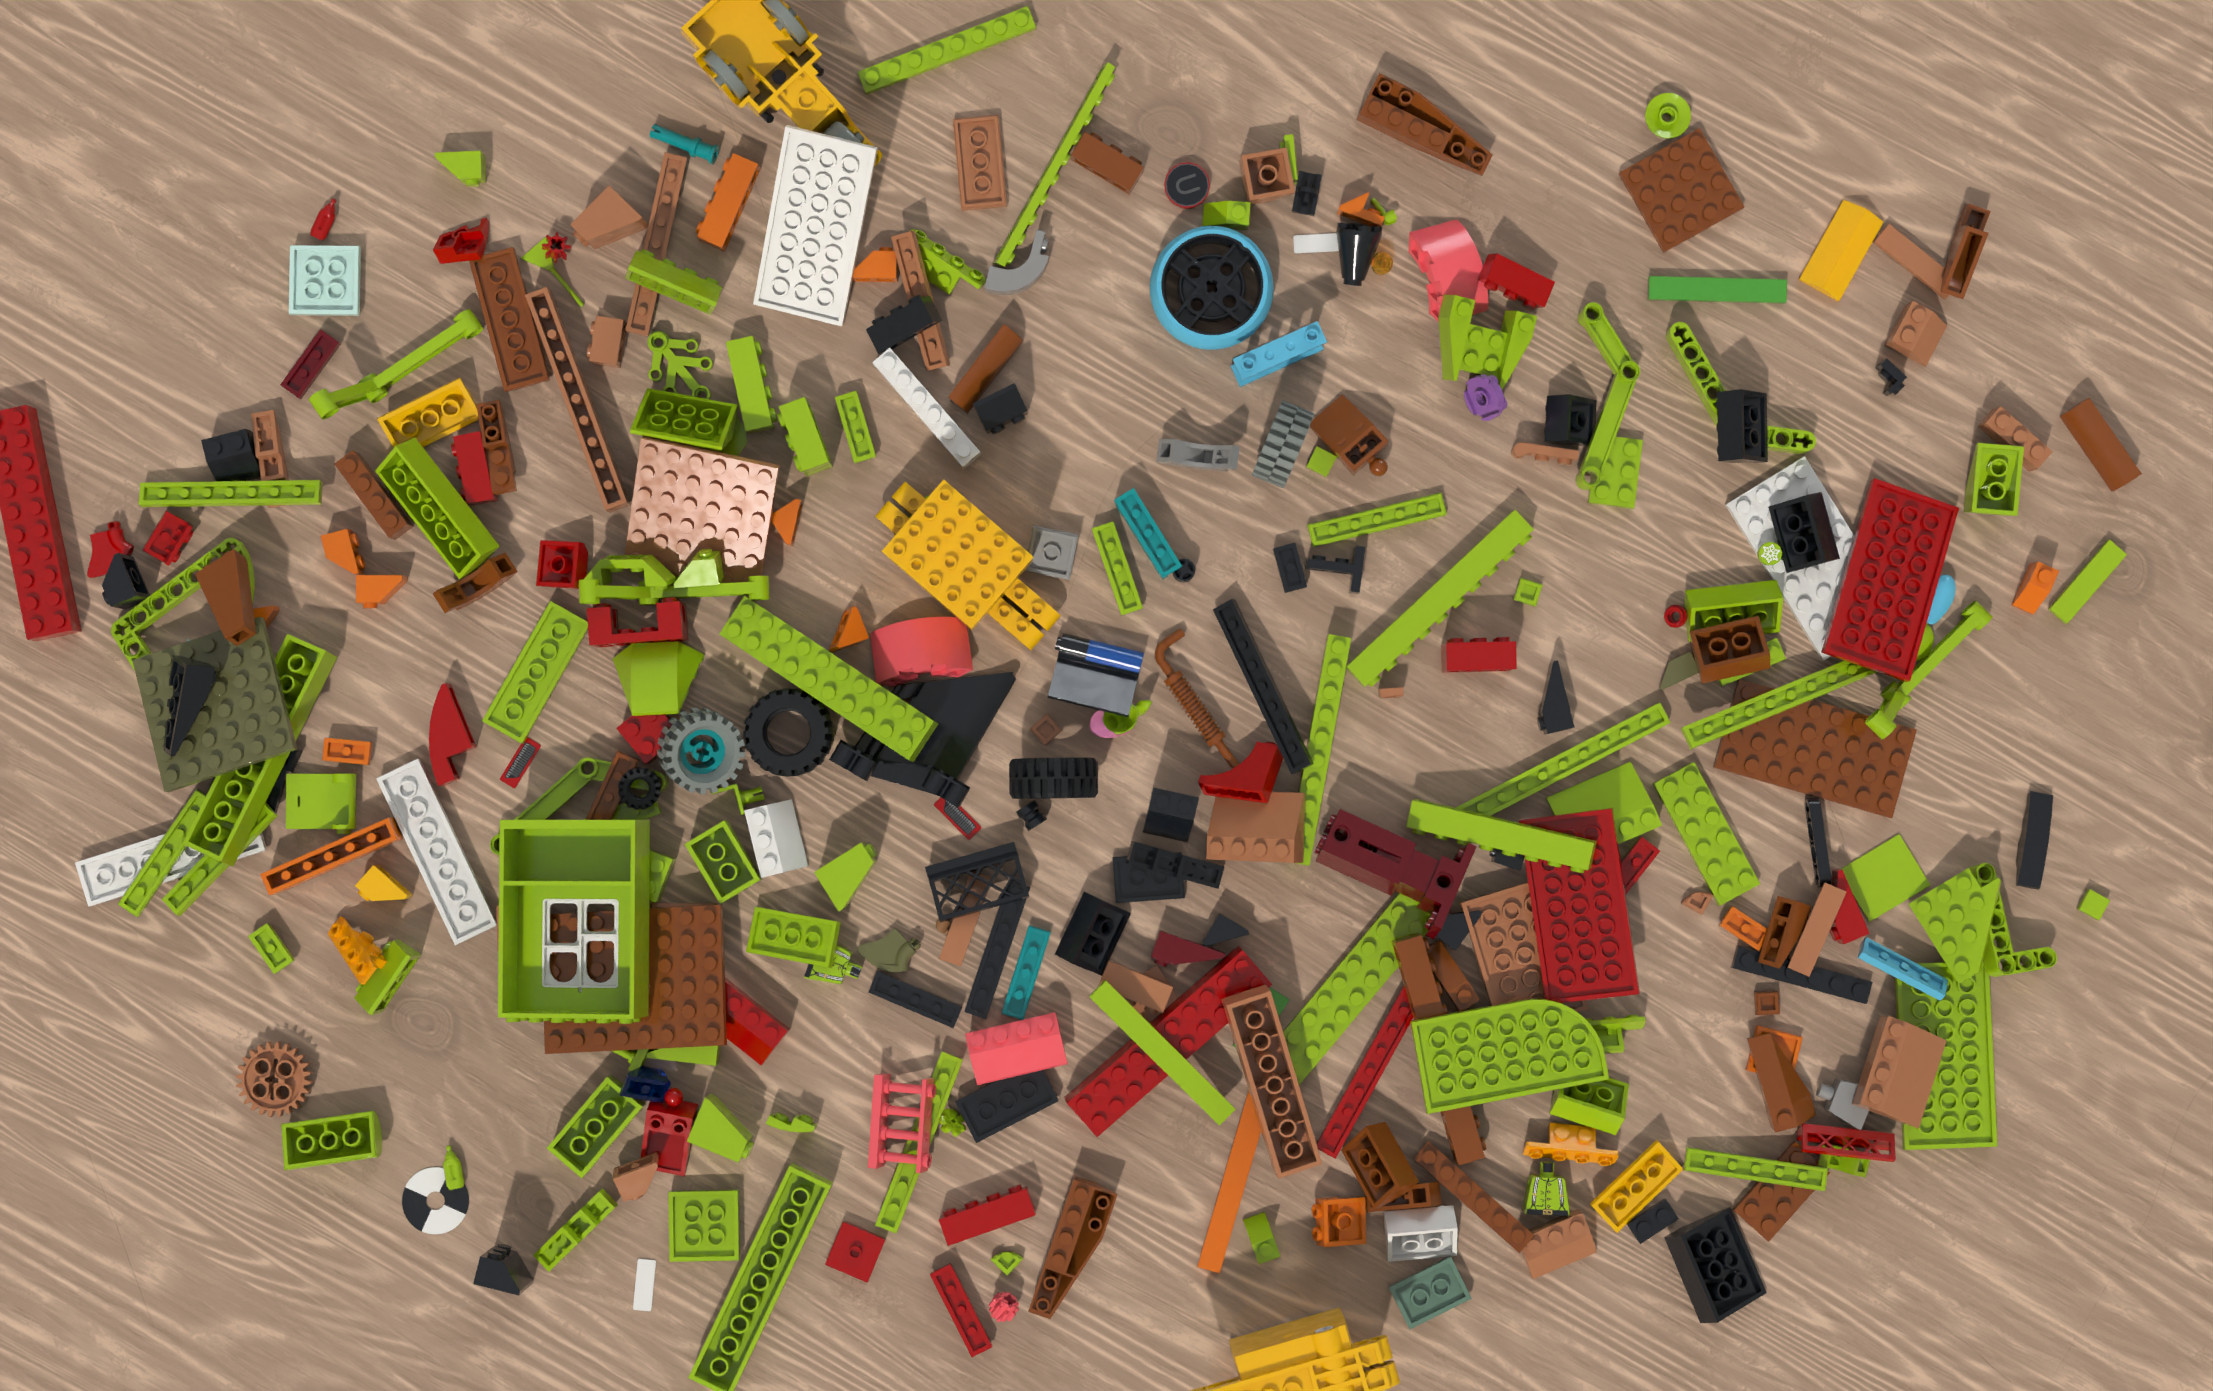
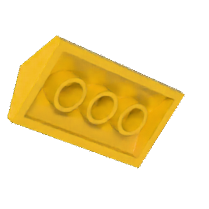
[1798,200,1883,302]
[377,378,479,448]
[1590,1140,1684,1233]

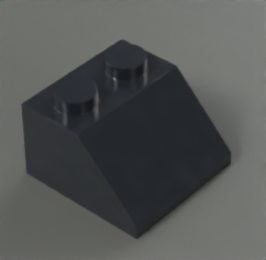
[973,383,1028,435]
[1544,394,1597,446]
[201,429,261,481]
[102,553,150,609]

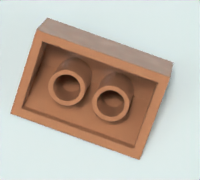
[1521,1209,1597,1279]

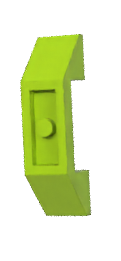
[584,555,676,590]

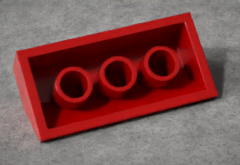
[725,978,790,1066]

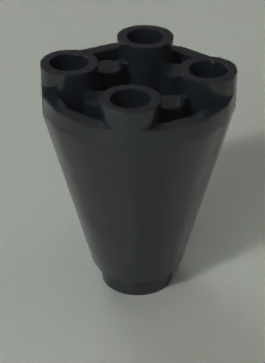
[1336,222,1382,286]

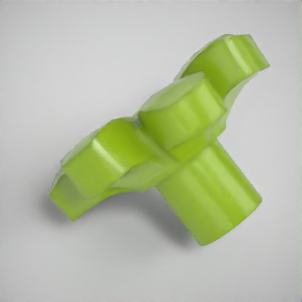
[939,1108,966,1137]

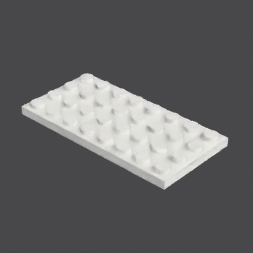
[753,125,878,326]
[1725,456,1855,661]

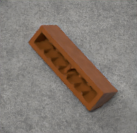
[948,324,1023,414]
[2060,398,2142,492]

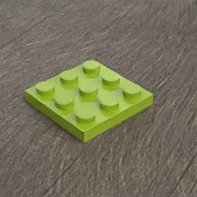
[668,1189,740,1262]

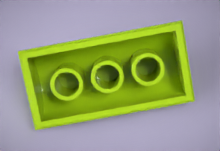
[281,1111,382,1171]

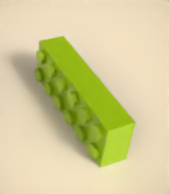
[375,438,499,580]

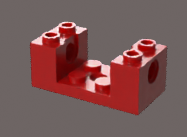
[587,597,689,648]

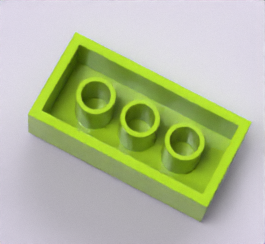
[546,1074,646,1178]

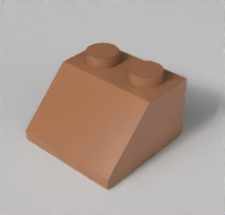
[1239,147,1295,205]
[1885,301,1947,366]

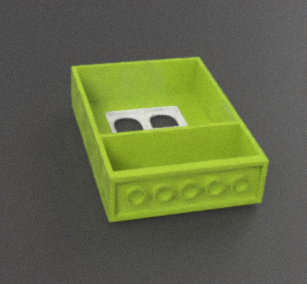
[498,820,650,1024]

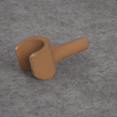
[936,919,951,935]

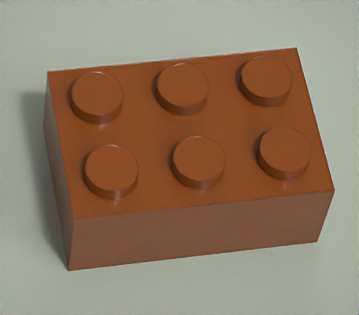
[1690,616,1771,684]

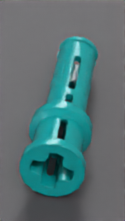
[649,124,720,165]

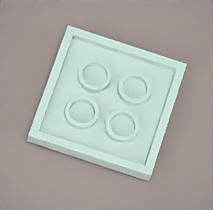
[289,245,361,316]

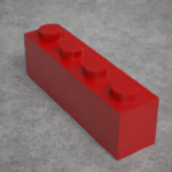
[939,1184,1036,1246]

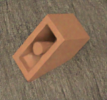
[613,1152,659,1202]

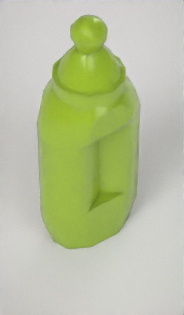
[443,1145,464,1190]

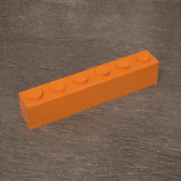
[260,818,404,895]

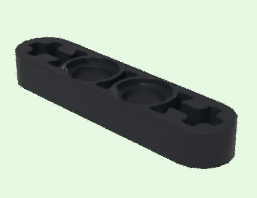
[1805,797,1831,888]

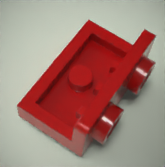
[142,510,194,566]

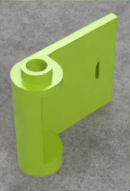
[286,774,356,834]

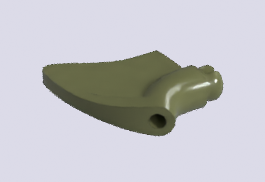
[858,928,921,972]

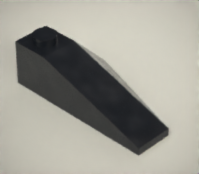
[164,655,216,756]

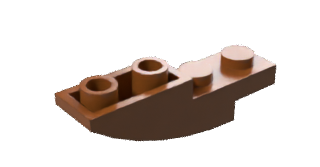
[477,400,517,496]

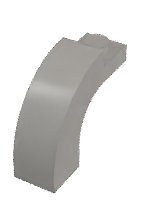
[985,230,1049,295]
[1156,439,1240,471]

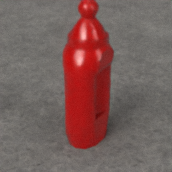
[310,198,336,241]

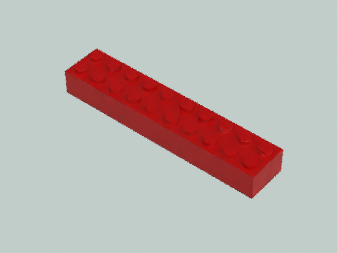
[0,405,82,641]
[1064,945,1272,1137]

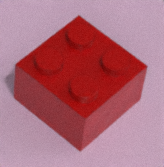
[616,714,672,764]

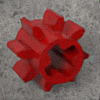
[542,232,571,263]

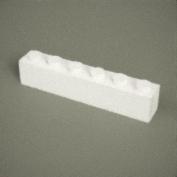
[872,348,981,469]

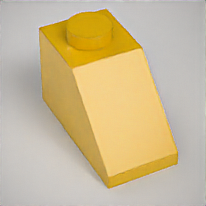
[355,864,413,901]

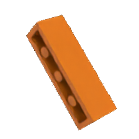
[696,153,761,252]

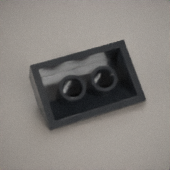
[1716,389,1768,463]
[1768,492,1840,573]
[1055,892,1131,976]
[473,1244,534,1296]

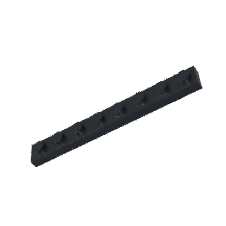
[1213,599,1314,774]

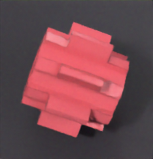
[989,1292,1019,1323]

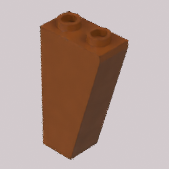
[195,549,256,646]

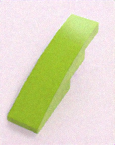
[533,1188,618,1272]

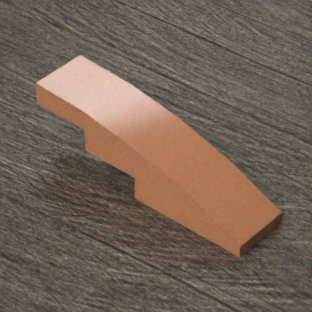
[251,410,289,508]
[939,871,992,967]

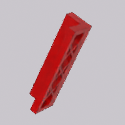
[1796,1123,1896,1162]

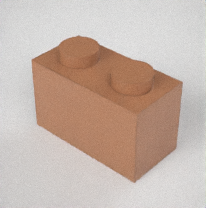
[587,316,627,368]

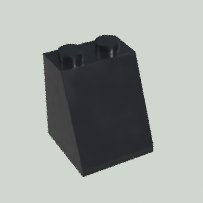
[1143,787,1199,842]

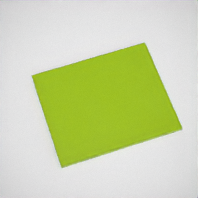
[1841,834,1930,922]

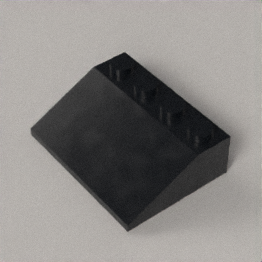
[1664,1207,1767,1323]

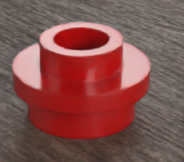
[1664,605,1688,628]

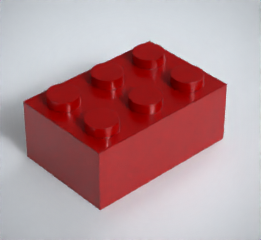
[1441,637,1517,673]

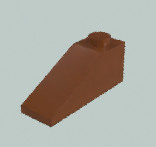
[1758,896,1811,969]
[1427,940,1480,1012]
[1365,1182,1442,1212]

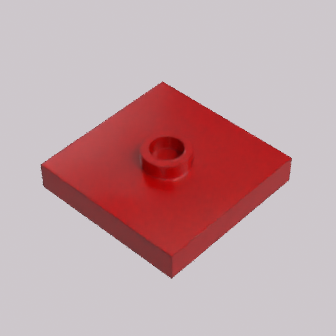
[825,1221,886,1283]

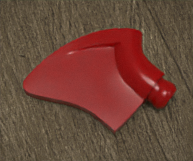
[87,521,134,578]

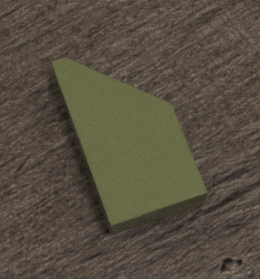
[1659,652,1698,690]

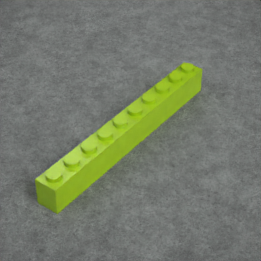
[1346,510,1534,687]
[1296,634,1351,866]

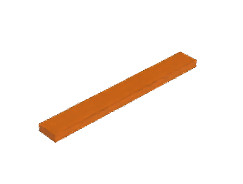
[1197,1089,1261,1274]

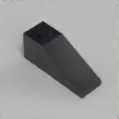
[1537,660,1575,735]

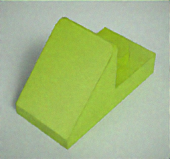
[1243,1212,1281,1264]

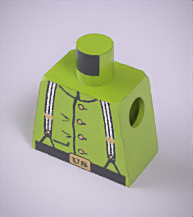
[804,944,863,984]
[1522,1161,1570,1216]

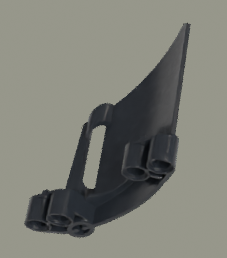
[829,672,1016,807]

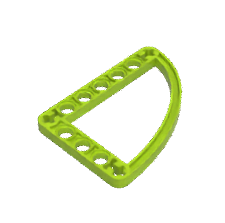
[111,538,255,671]

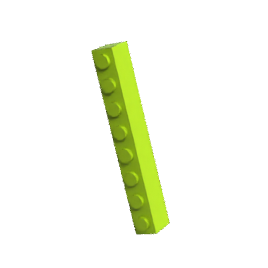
[1406,799,1597,873]

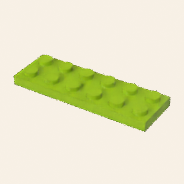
[482,601,588,744]
[1653,762,1760,906]

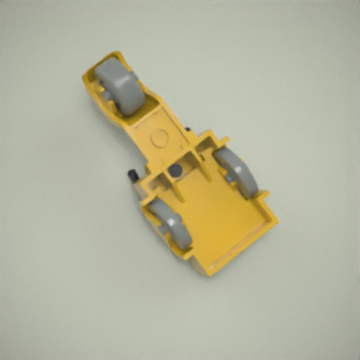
[681,0,883,167]

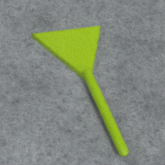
[520,237,584,307]

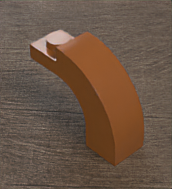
[433,552,518,613]

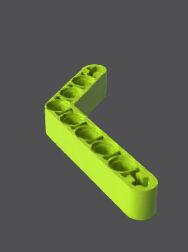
[1666,322,1816,454]

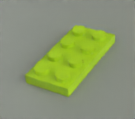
[746,907,841,968]

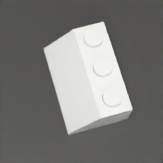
[744,799,808,878]
[1384,1205,1458,1262]

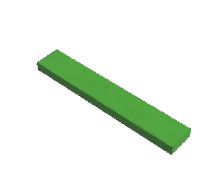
[1648,276,1787,304]

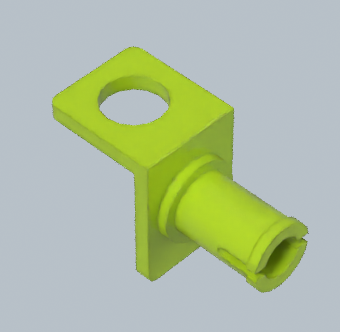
[710,784,764,816]

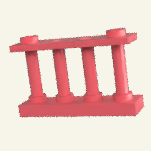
[868,1073,936,1173]

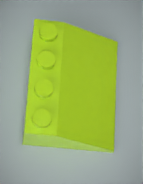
[625,249,722,315]
[630,388,737,450]
[1546,762,1662,844]

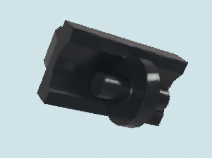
[1292,171,1322,216]

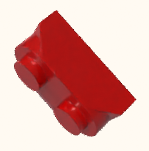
[536,540,588,589]

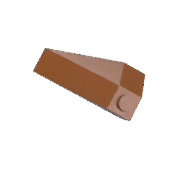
[1747,1032,1816,1133]

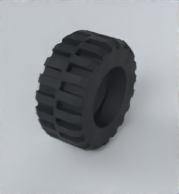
[743,688,834,777]
[1009,757,1098,799]

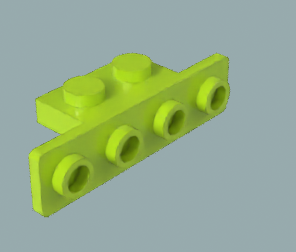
[910,229,986,295]
[1585,1015,1646,1054]

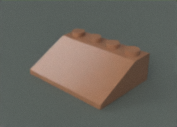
[1206,792,1305,863]
[1852,1016,1947,1129]

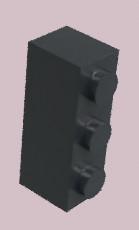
[866,295,942,354]

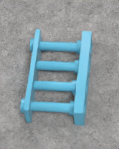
[1230,321,1327,387]

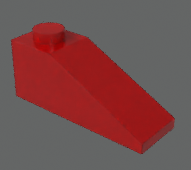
[1830,869,1870,944]

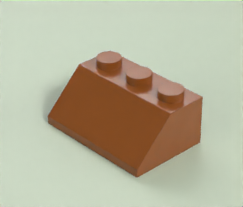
[1341,1122,1419,1210]

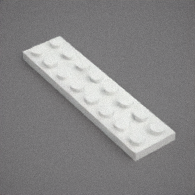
[376,759,497,945]
[75,833,267,907]

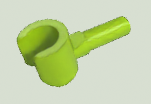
[1370,198,1397,225]

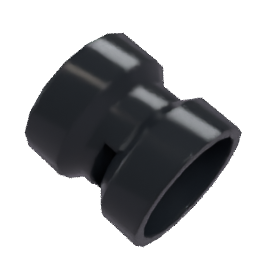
[1016,800,1047,831]

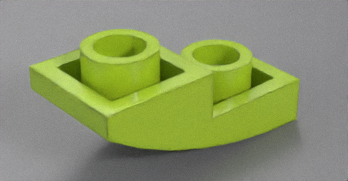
[766,1112,817,1132]

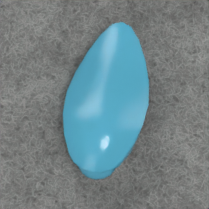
[1927,574,1956,625]

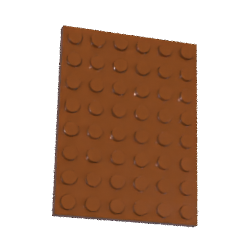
[544,905,727,1054]

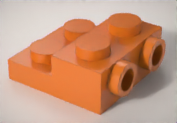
[1311,1196,1366,1247]

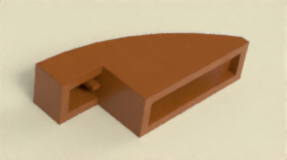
[1940,204,1991,299]

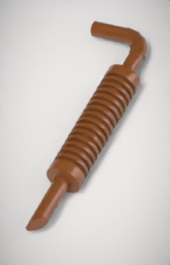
[1155,628,1239,768]

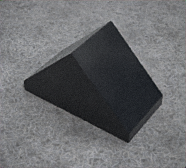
[1202,913,1249,946]

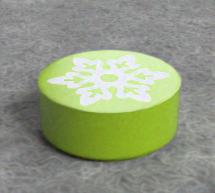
[1757,542,1782,566]

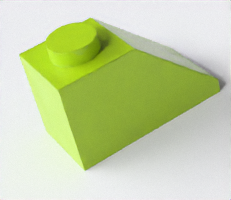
[435,151,486,187]
[1202,201,1251,230]
[674,549,724,588]

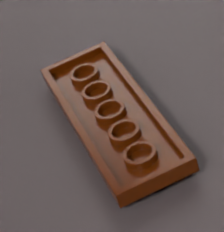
[469,247,550,392]

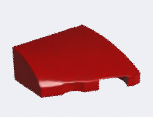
[433,218,489,264]

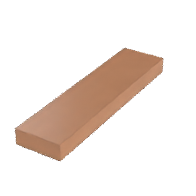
[1873,224,1949,300]
[1788,882,1846,977]

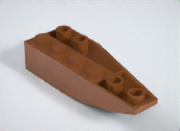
[1356,73,1493,176]
[1028,1175,1118,1319]

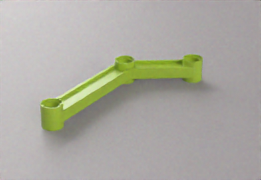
[1575,302,1640,490]
[309,309,483,420]
[579,576,770,605]
[1865,600,1993,740]
[490,758,669,855]

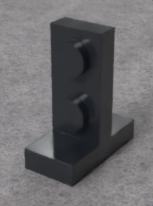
[1305,546,1365,594]

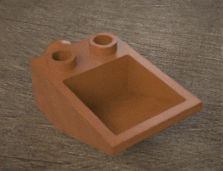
[1310,394,1389,476]

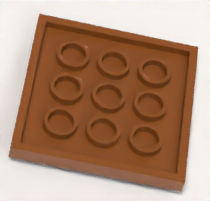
[1619,128,1744,253]

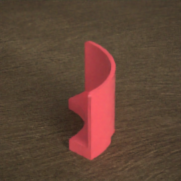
[1408,220,1488,322]
[870,617,973,687]

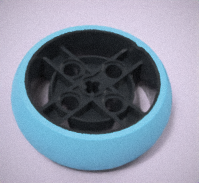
[1150,226,1274,350]

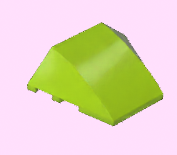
[612,641,705,716]

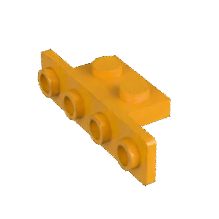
[328,916,387,985]
[1523,1123,1619,1166]

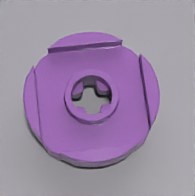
[1464,374,1507,421]

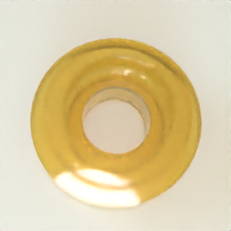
[1371,252,1393,275]

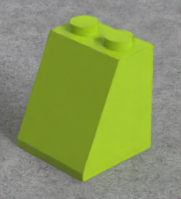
[814,842,878,912]
[687,1093,754,1163]

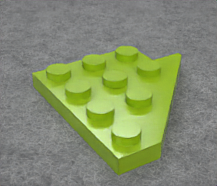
[1909,868,2002,984]

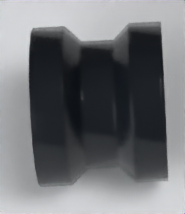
[1172,558,1195,583]

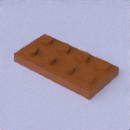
[1732,1141,1830,1242]

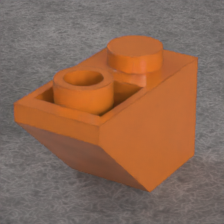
[320,529,366,575]

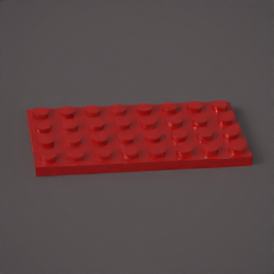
[1821,478,1959,682]
[1519,808,1640,1003]

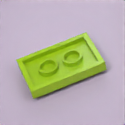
[1587,437,1643,509]

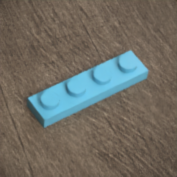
[1858,937,1948,1001]

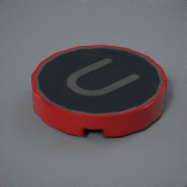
[1164,162,1210,209]

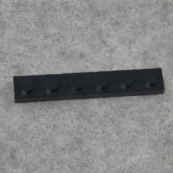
[964,881,1030,1019]
[1731,946,1873,1004]

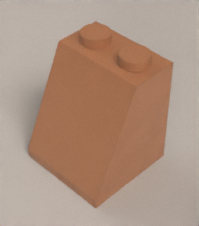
[570,186,648,249]

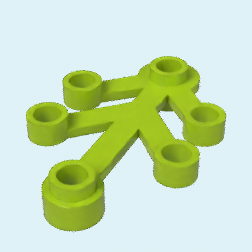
[647,331,713,400]

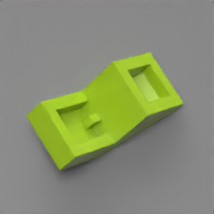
[1818,1144,1870,1178]

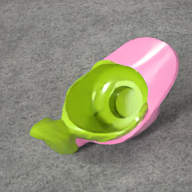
[1089,700,1152,738]

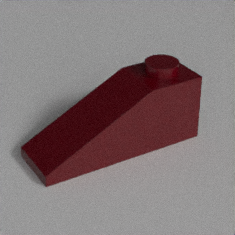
[1151,930,1226,967]

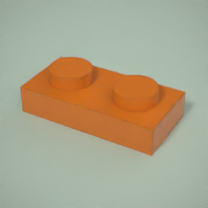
[322,737,373,765]
[1719,906,1768,951]

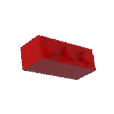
[1478,253,1555,310]
[451,431,498,506]

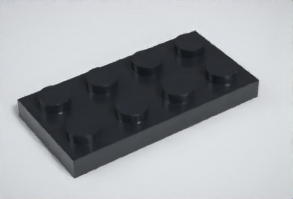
[955,1070,1059,1143]

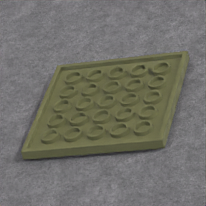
[132,617,297,793]

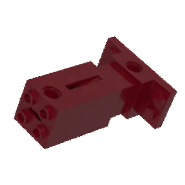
[1314,809,1477,939]

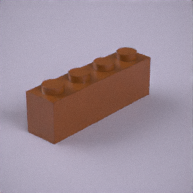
[334,450,414,540]

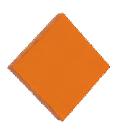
[1745,1025,1803,1073]

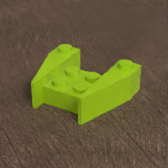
[1438,295,1537,390]

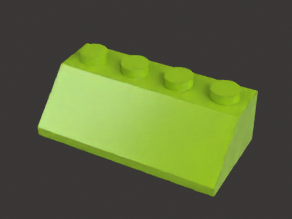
[1684,580,1783,642]

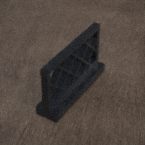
[925,842,1029,922]

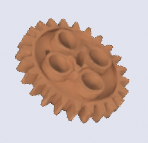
[236,1041,314,1117]

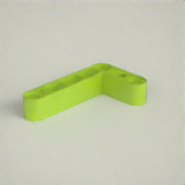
[1969,863,2057,977]

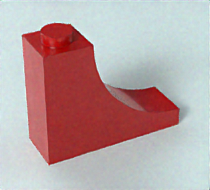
[1198,742,1283,803]

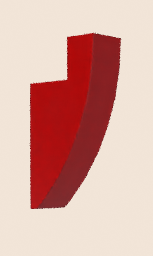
[429,683,477,786]

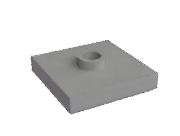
[1025,525,1079,580]

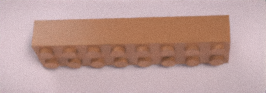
[1221,985,1322,1179]

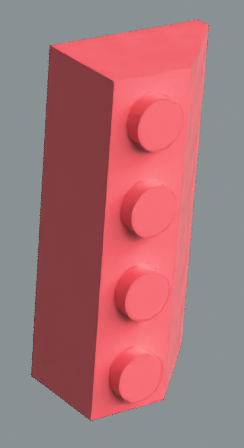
[965,1012,1068,1085]

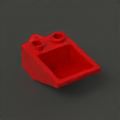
[641,1088,698,1176]

